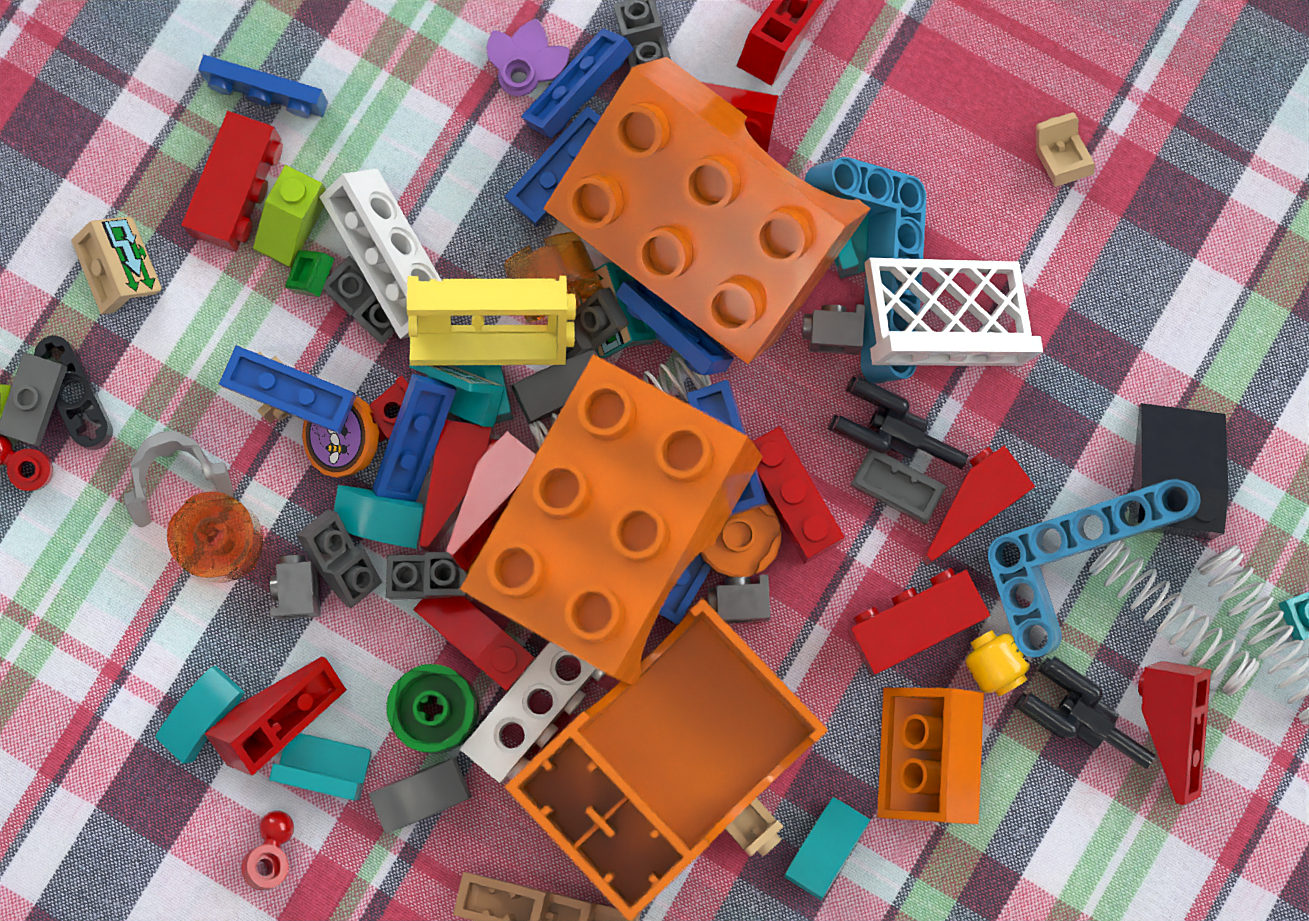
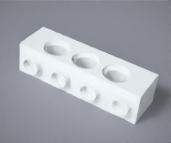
[320,169,442,339]
[460,642,606,784]

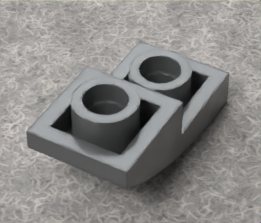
[613,0,671,70]
[323,256,395,345]
[566,287,629,360]
[511,350,597,424]
[296,510,382,608]
[385,552,468,600]
[369,757,472,834]

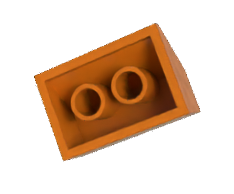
[877,687,984,825]

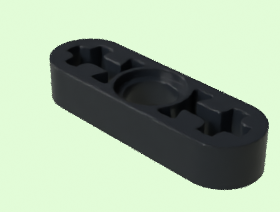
[34,336,113,450]

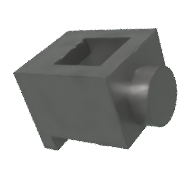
[802,304,865,355]
[270,555,321,620]
[708,575,770,623]

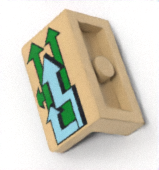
[71,217,162,315]

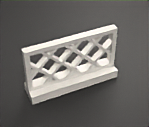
[864,258,1043,366]

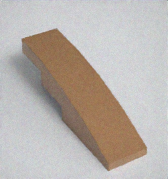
[453,872,641,921]

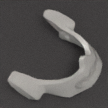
[124,431,234,528]

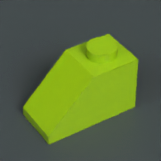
[253,165,326,268]

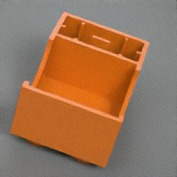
[543,57,871,364]
[460,354,763,686]
[504,598,828,921]

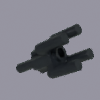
[827,376,969,469]
[1014,656,1156,769]

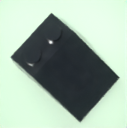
[1128,403,1229,540]

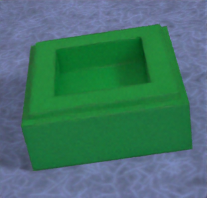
[285,250,335,297]

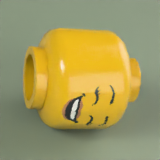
[965,630,1030,697]

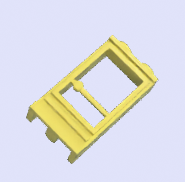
[407,276,576,366]

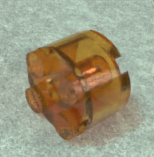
[504,232,604,323]
[167,491,263,583]

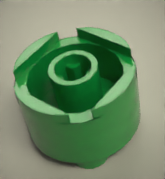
[386,664,479,754]

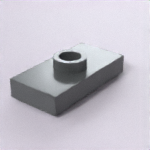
[0,352,67,447]
[850,449,947,525]

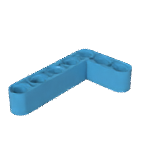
[805,157,927,384]
[987,479,1201,657]

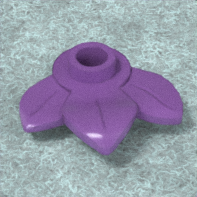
[486,19,569,97]

